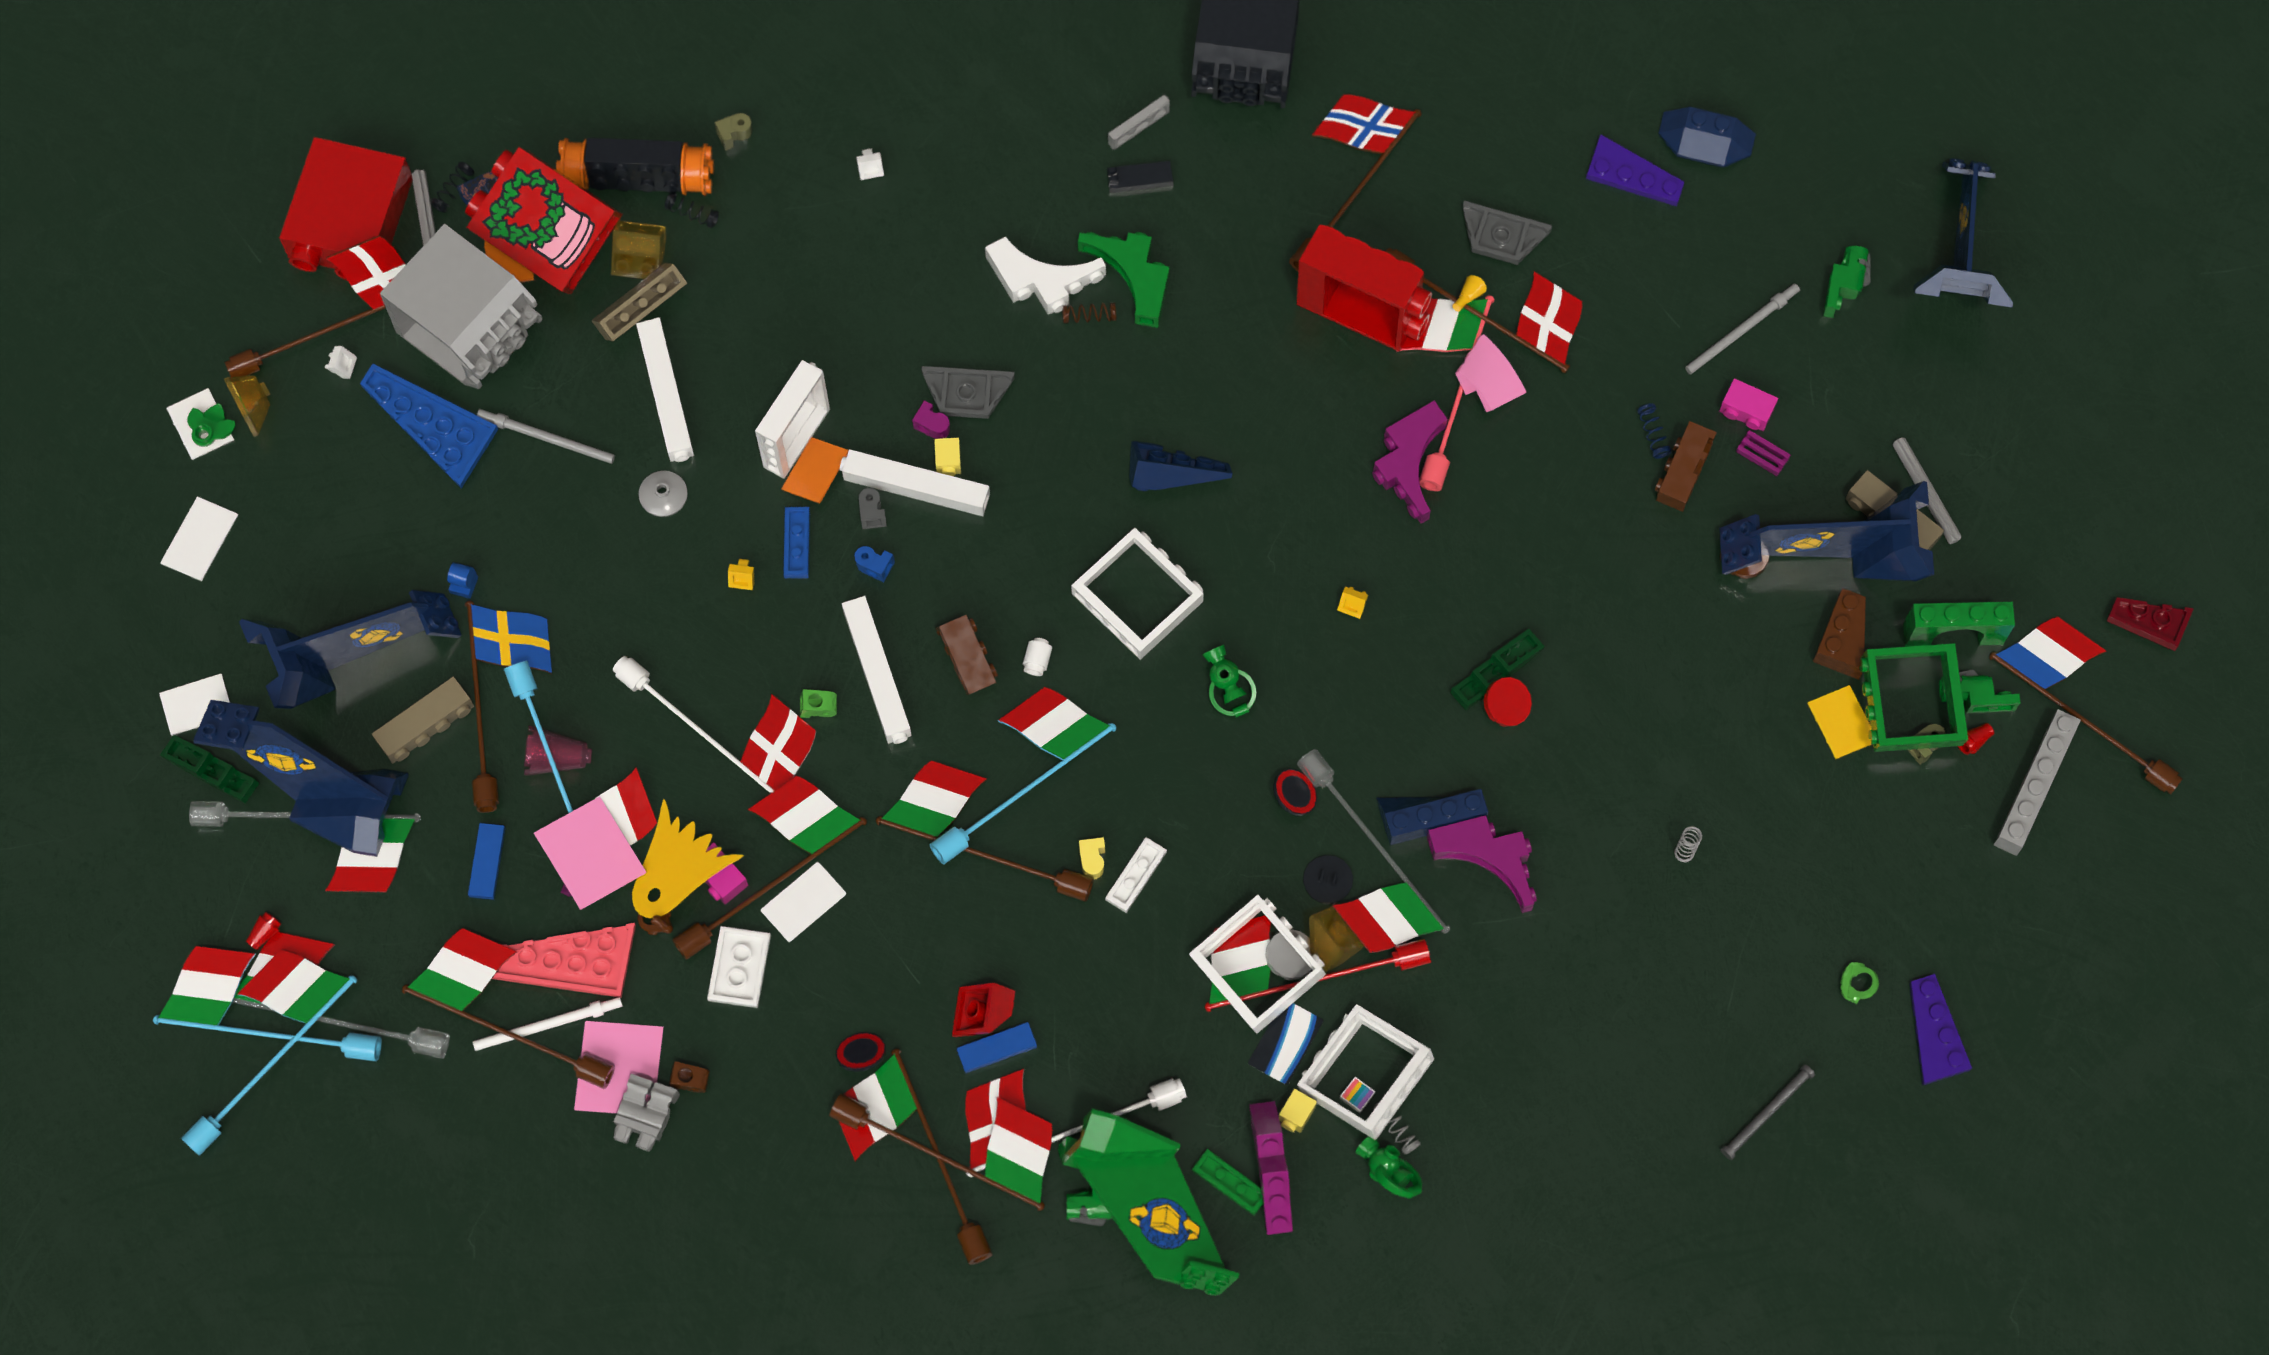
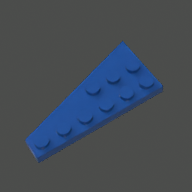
[360,364,498,489]

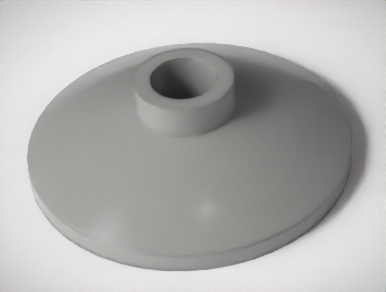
[639,471,688,517]

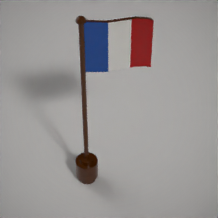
[1989,617,2183,794]

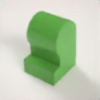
[800,689,837,718]

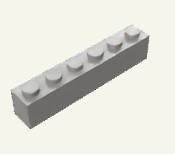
[1994,709,2081,856]

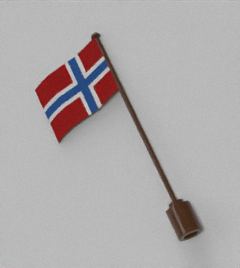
[1289,94,1421,271]

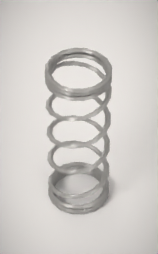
[1674,826,1702,863]
[1373,1102,1420,1154]

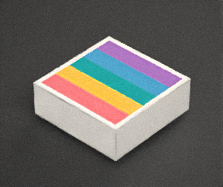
[1340,1077,1376,1113]

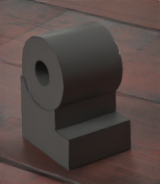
[859,488,887,529]

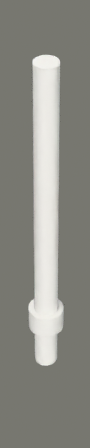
[473,997,623,1051]

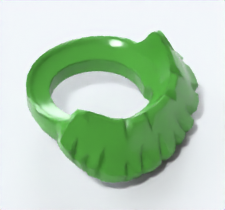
[1840,962,1879,1004]

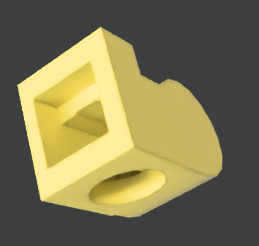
[1079,837,1105,880]

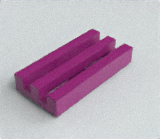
[1736,430,1791,476]

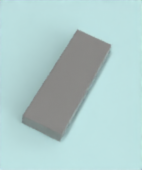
[1108,95,1170,150]

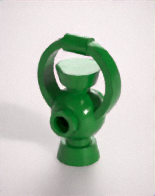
[1202,644,1257,718]
[1356,1136,1422,1198]

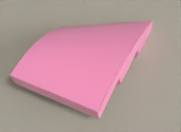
[1455,335,1527,412]

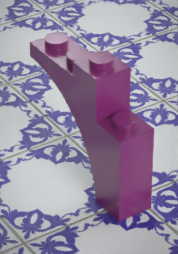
[1372,401,1448,524]
[1427,815,1536,913]
[1249,1101,1293,1235]

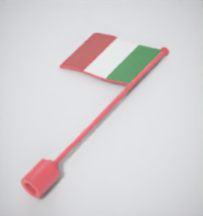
[1396,296,1495,492]

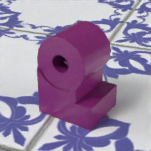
[912,401,950,439]

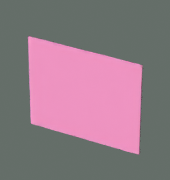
[534,797,646,910]
[574,1021,663,1113]

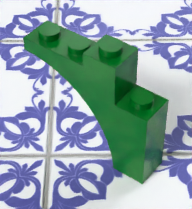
[1078,232,1170,328]

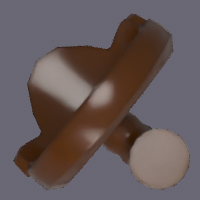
[637,901,673,935]

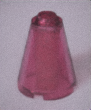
[524,726,592,776]

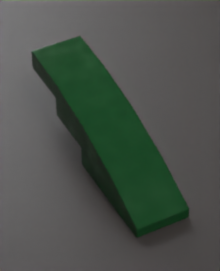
[1450,629,1545,710]
[160,735,259,804]

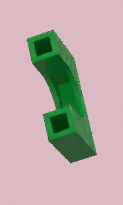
[1903,602,2015,647]

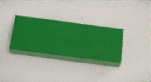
[1192,1149,1263,1216]

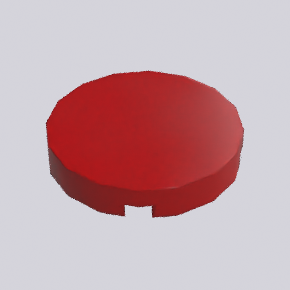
[1484,677,1532,727]

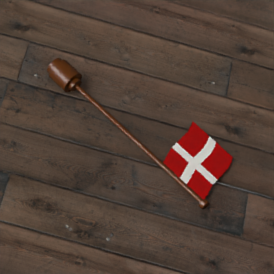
[225,235,406,380]
[1386,248,1582,374]

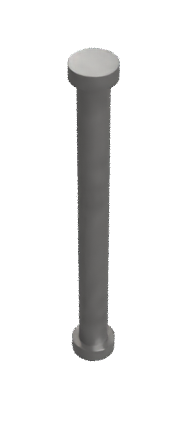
[1720,1064,1815,1160]

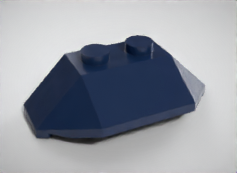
[1658,107,1756,168]

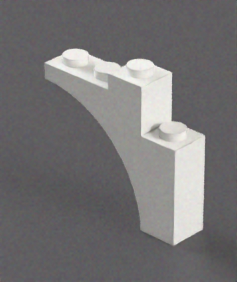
[985,237,1106,315]

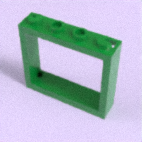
[1859,643,1968,752]

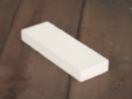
[1105,837,1167,913]

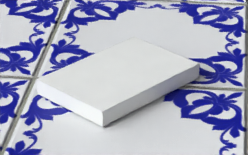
[707,926,771,1008]

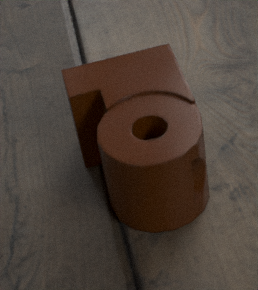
[669,1061,710,1093]

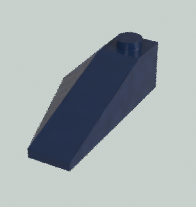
[1129,441,1233,491]

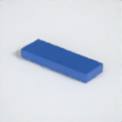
[784,507,810,578]
[468,823,506,900]
[957,1022,1037,1073]

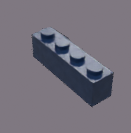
[1376,789,1488,845]

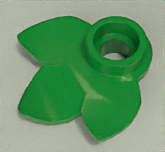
[187,403,236,447]

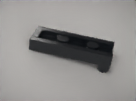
[1107,161,1173,193]

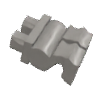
[614,1074,680,1152]

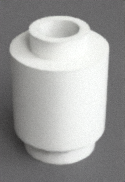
[1023,638,1052,676]

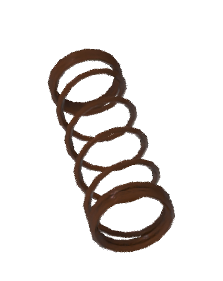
[1063,302,1116,324]

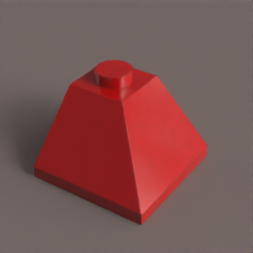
[952,983,1015,1037]

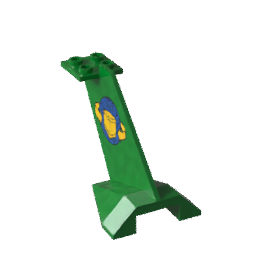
[1058,1109,1239,1295]

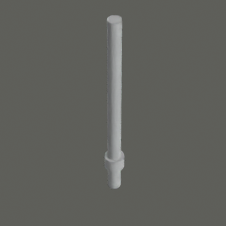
[1685,283,1800,374]
[477,409,615,464]

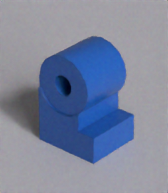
[854,546,895,583]
[447,562,478,599]

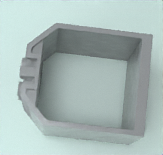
[380,224,543,389]

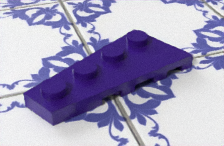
[1586,135,1684,206]
[1910,974,1972,1085]

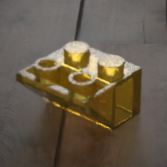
[611,221,666,279]

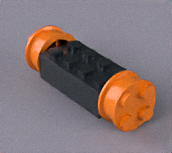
[556,138,714,196]

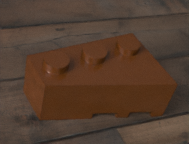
[1655,421,1717,512]
[935,615,998,695]

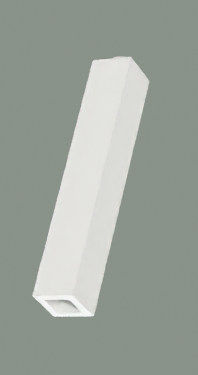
[636,318,694,462]
[840,450,990,516]
[842,596,911,744]

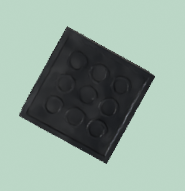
[1191,0,1300,108]

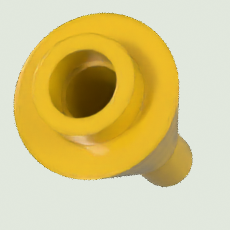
[1453,275,1487,312]

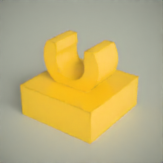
[728,559,754,590]
[1337,587,1368,619]

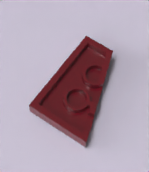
[2106,597,2194,651]

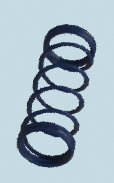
[1637,403,1672,459]

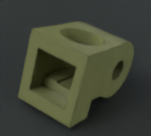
[715,113,752,151]
[1908,724,1946,765]

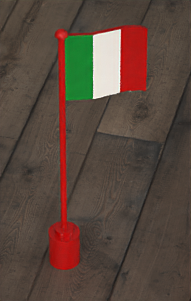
[1205,915,1431,1012]

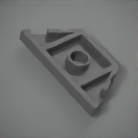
[1463,201,1552,265]
[922,366,1015,419]

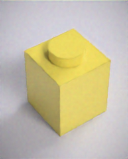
[935,438,961,476]
[1279,1089,1317,1133]

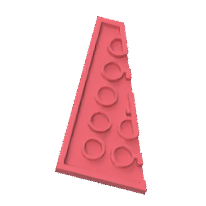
[492,923,636,998]

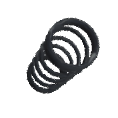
[430,162,475,213]
[664,192,719,228]

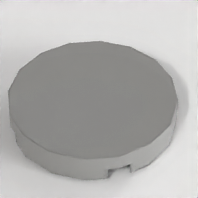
[1265,929,1316,980]

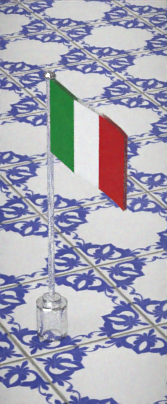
[1297,749,1450,953]
[189,801,420,892]
[233,932,449,1058]

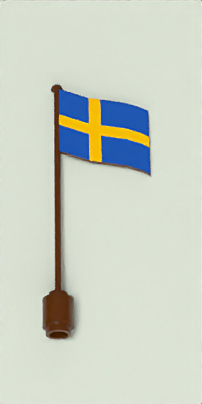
[465,600,552,813]

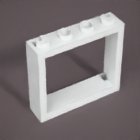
[755,360,830,479]
[1071,528,1203,660]
[1189,895,1326,1033]
[1297,1004,1434,1140]

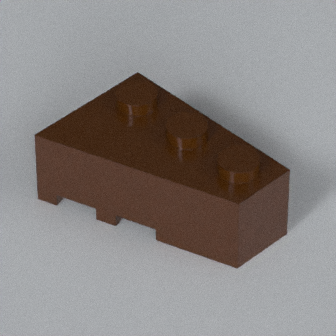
[1813,588,1866,680]

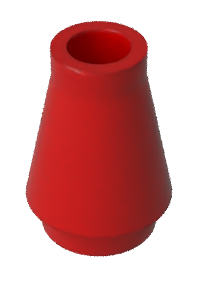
[1958,723,1994,755]
[246,912,282,950]

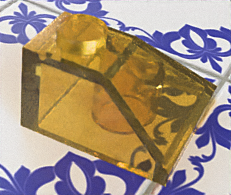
[224,376,270,437]
[1309,907,1365,972]

